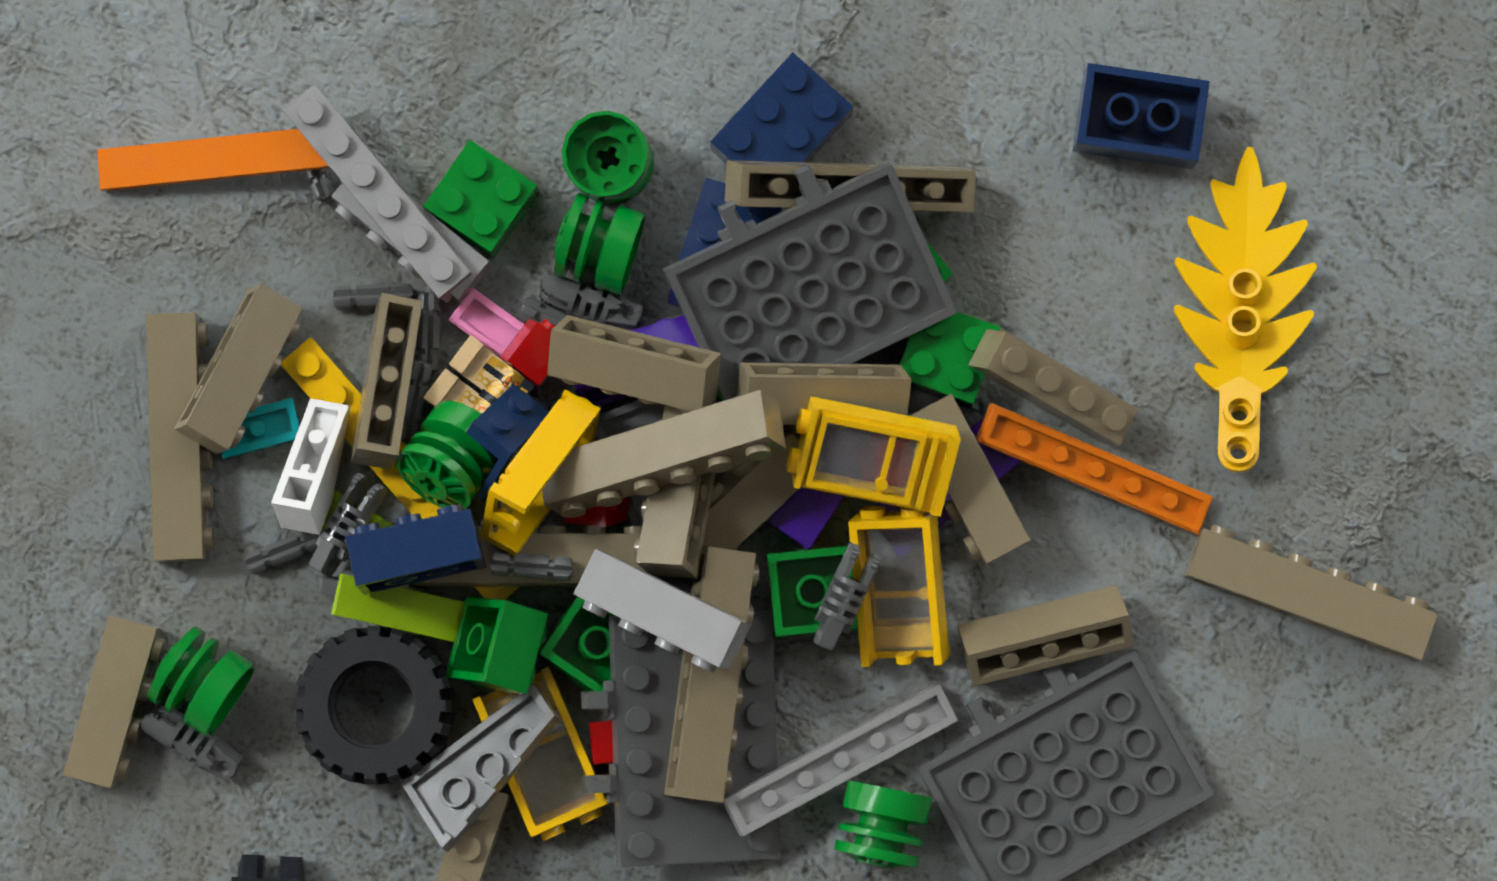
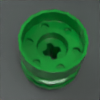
[562,111,654,205]
[554,193,646,295]
[397,400,498,510]
[147,627,255,737]
[834,780,932,869]

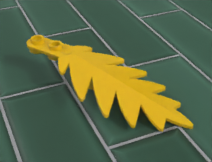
[1173,147,1317,473]

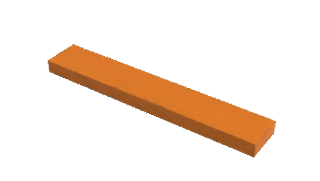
[97,129,330,191]
[976,403,1213,535]

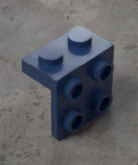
[466,384,549,503]

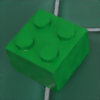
[423,139,540,259]
[900,311,1001,409]
[767,546,858,639]
[537,596,614,692]
[445,597,548,695]

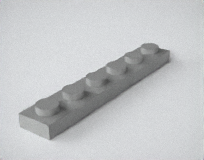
[283,84,472,300]
[723,684,958,836]

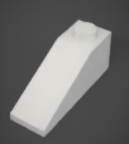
[271,398,350,535]

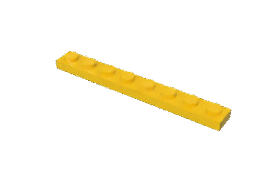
[281,337,521,600]

